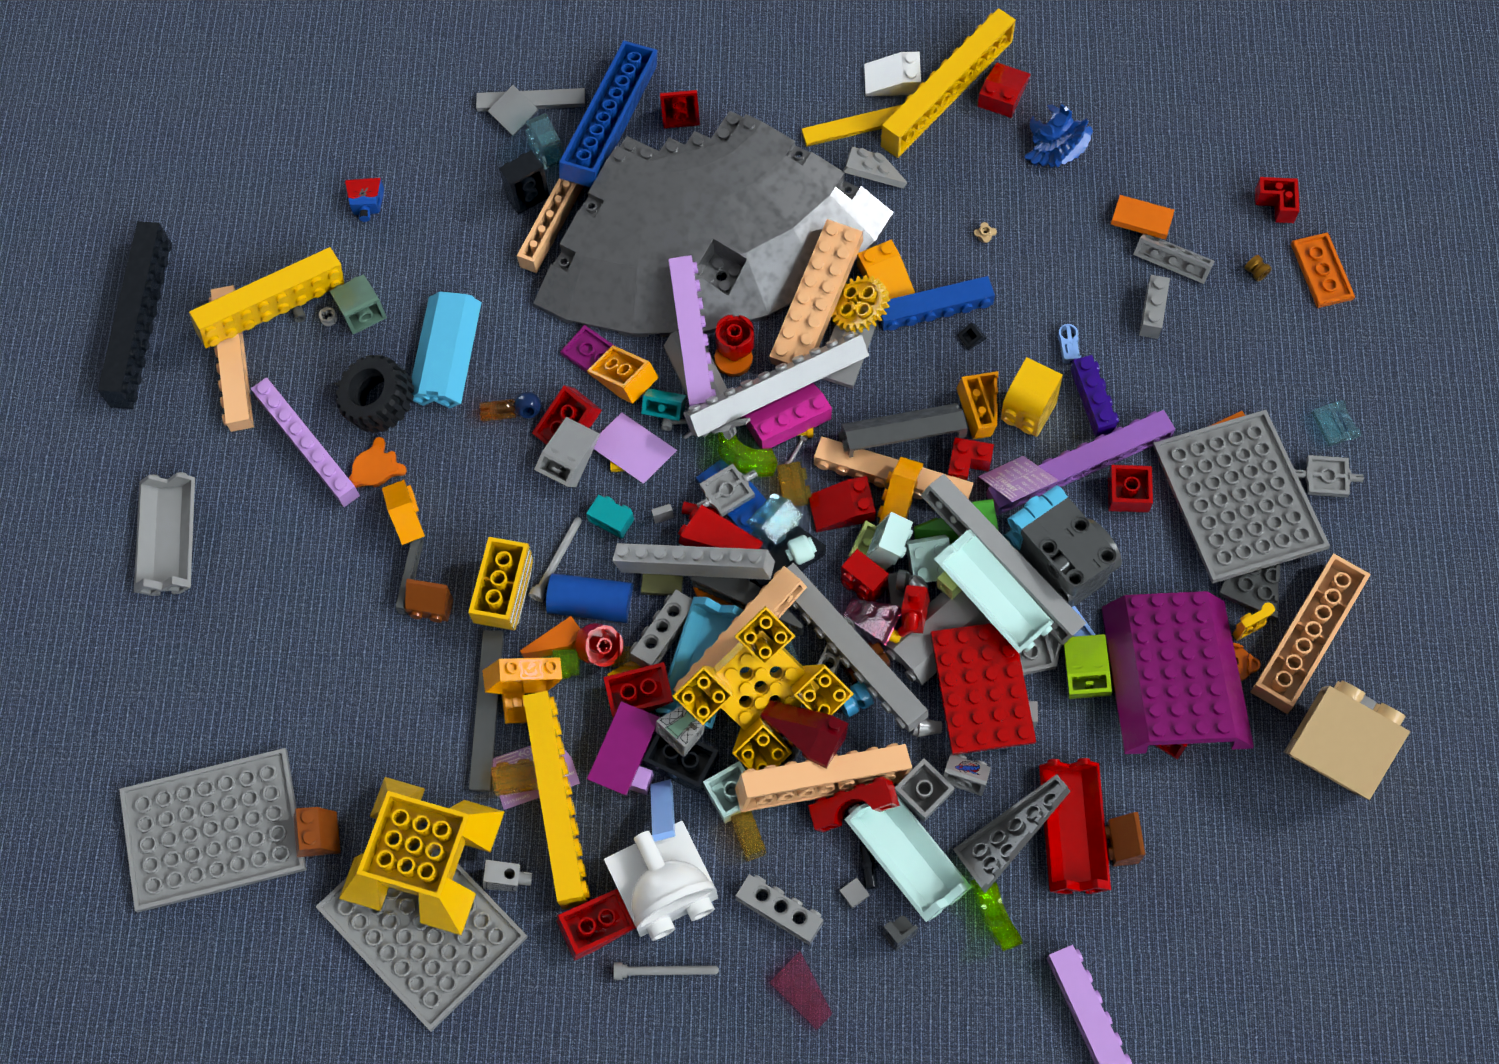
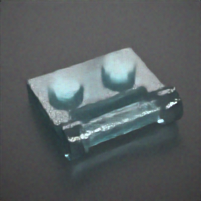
[1311,400,1362,446]

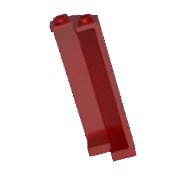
[1039,758,1111,894]

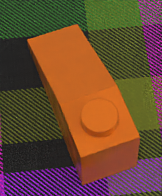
[520,616,580,658]

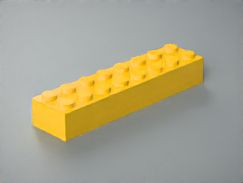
[189,247,344,349]

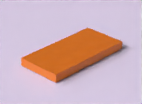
[1291,232,1355,308]

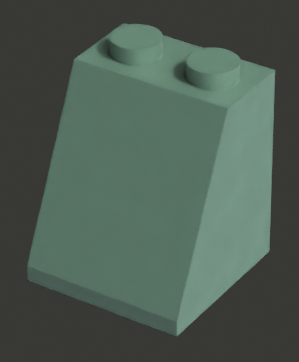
[330,274,387,335]

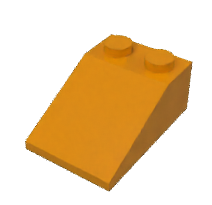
[857,240,915,299]
[587,345,659,404]

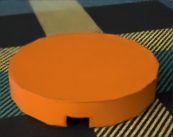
[714,349,753,377]

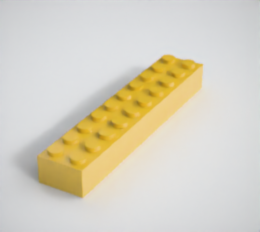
[881,8,1016,158]
[523,691,590,910]

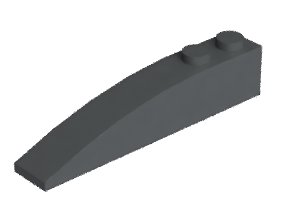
[691,576,804,635]

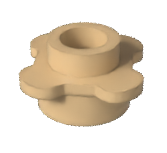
[974,222,997,243]

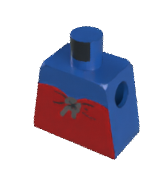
[345,178,384,222]

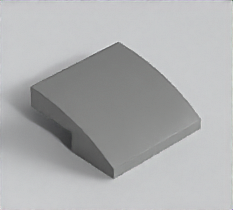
[488,85,539,136]

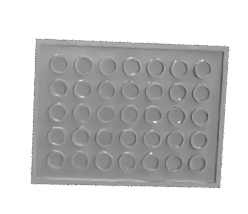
[1153,410,1330,584]
[119,748,307,913]
[316,825,528,1032]

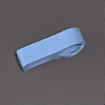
[1058,324,1081,364]

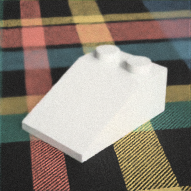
[864,52,921,96]

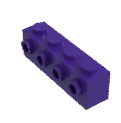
[1071,355,1119,438]

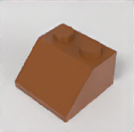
[405,579,454,623]
[293,807,341,857]
[1105,812,1146,866]

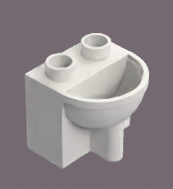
[604,821,718,941]

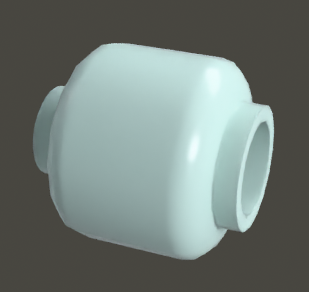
[785,535,817,565]

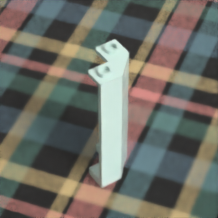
[934,529,1054,653]
[844,794,972,922]

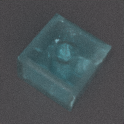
[525,113,563,170]
[746,494,804,545]

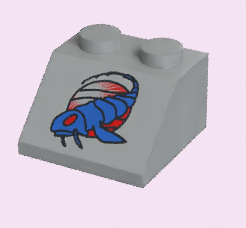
[943,754,991,796]

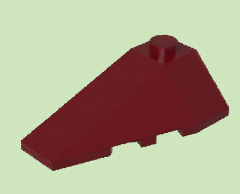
[760,700,849,769]

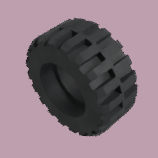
[336,355,414,433]

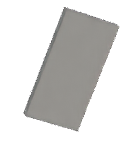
[822,321,878,389]

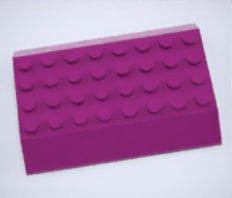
[1101,591,1254,754]

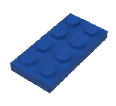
[696,455,776,534]

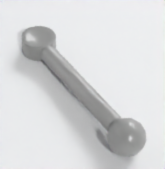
[785,436,808,468]

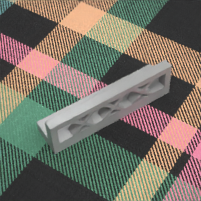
[1133,234,1215,284]

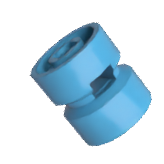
[840,681,874,718]

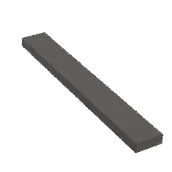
[469,630,504,792]

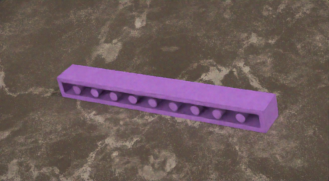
[986,410,1175,516]

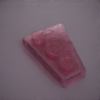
[843,598,901,645]
[770,951,832,1030]

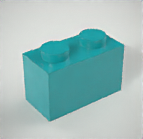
[641,388,686,421]
[586,494,634,539]

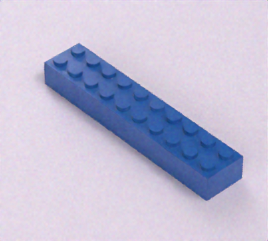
[559,40,658,187]

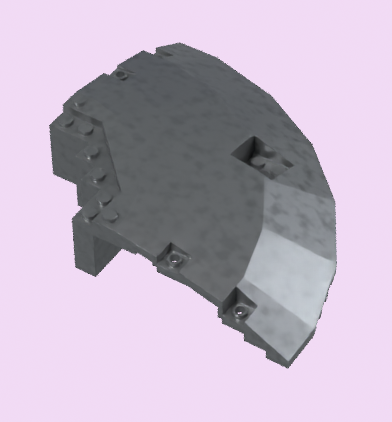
[533,111,893,337]

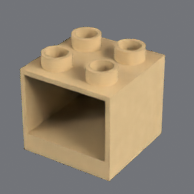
[1284,680,1410,800]

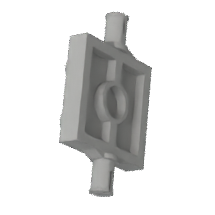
[1294,455,1364,498]
[696,464,758,517]

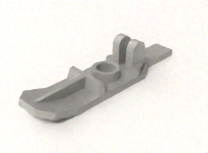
[683,418,750,440]

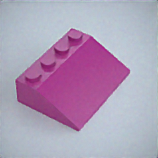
[741,383,832,452]

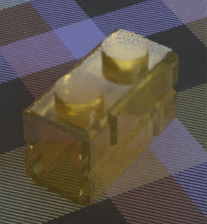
[777,461,811,509]
[491,759,538,796]
[731,811,766,862]

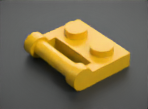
[1232,603,1275,641]

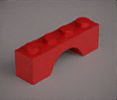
[808,777,900,832]

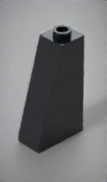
[750,523,826,588]

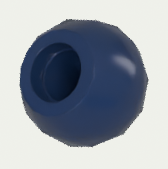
[514,392,541,419]

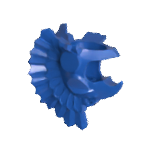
[1025,104,1093,168]

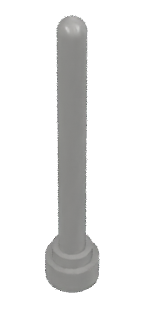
[528,517,582,602]
[614,962,719,980]

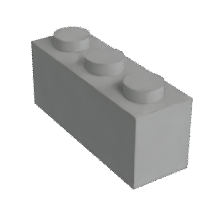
[1139,275,1170,339]

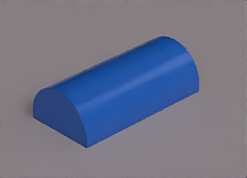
[546,573,634,623]

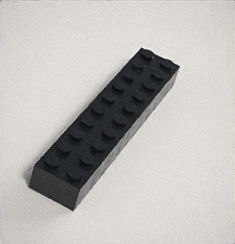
[97,221,172,409]

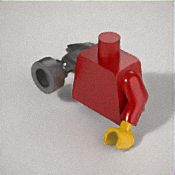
[886,569,930,644]

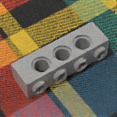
[630,590,693,667]
[735,874,823,946]

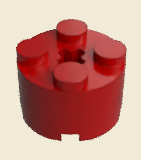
[715,315,754,361]
[575,623,623,667]

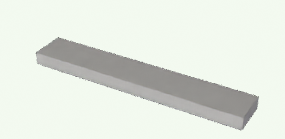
[476,88,586,112]

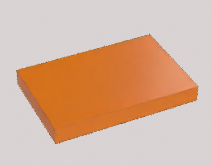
[1111,195,1175,240]

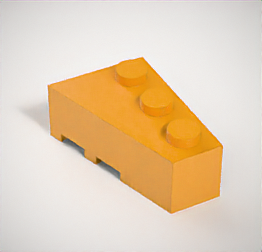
[956,371,998,439]
[877,457,923,523]
[382,480,425,545]

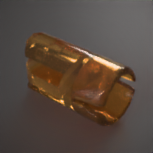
[479,399,516,422]

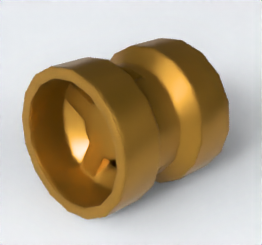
[1244,255,1272,282]

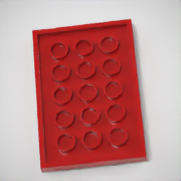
[930,623,1036,755]

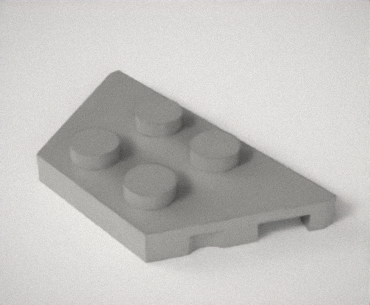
[843,147,907,189]
[1019,632,1062,675]

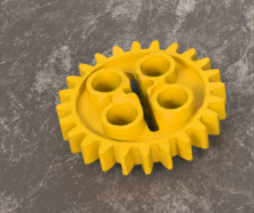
[832,275,890,333]

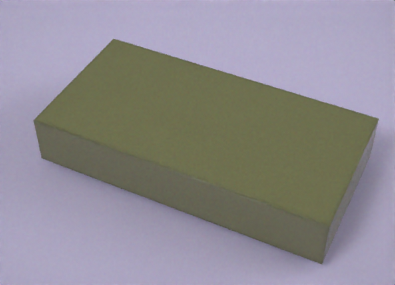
[641,574,683,596]

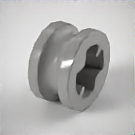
[319,307,338,326]

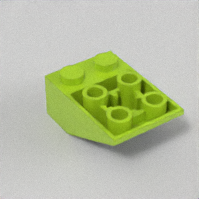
[1064,634,1112,699]

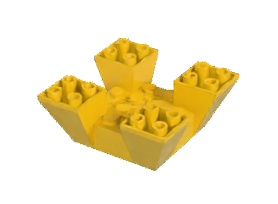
[672,606,854,770]
[339,777,505,936]

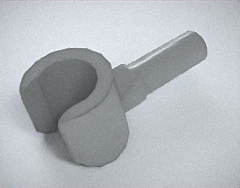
[661,418,687,431]

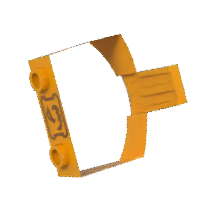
[483,658,562,724]

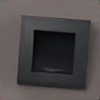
[957,322,987,350]

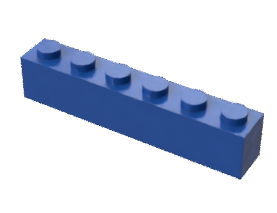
[880,276,995,331]

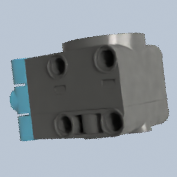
[1003,485,1122,607]

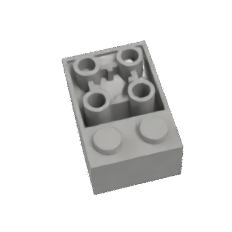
[534,417,600,487]

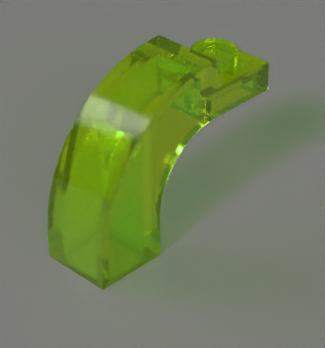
[718,432,778,477]
[970,879,1023,951]

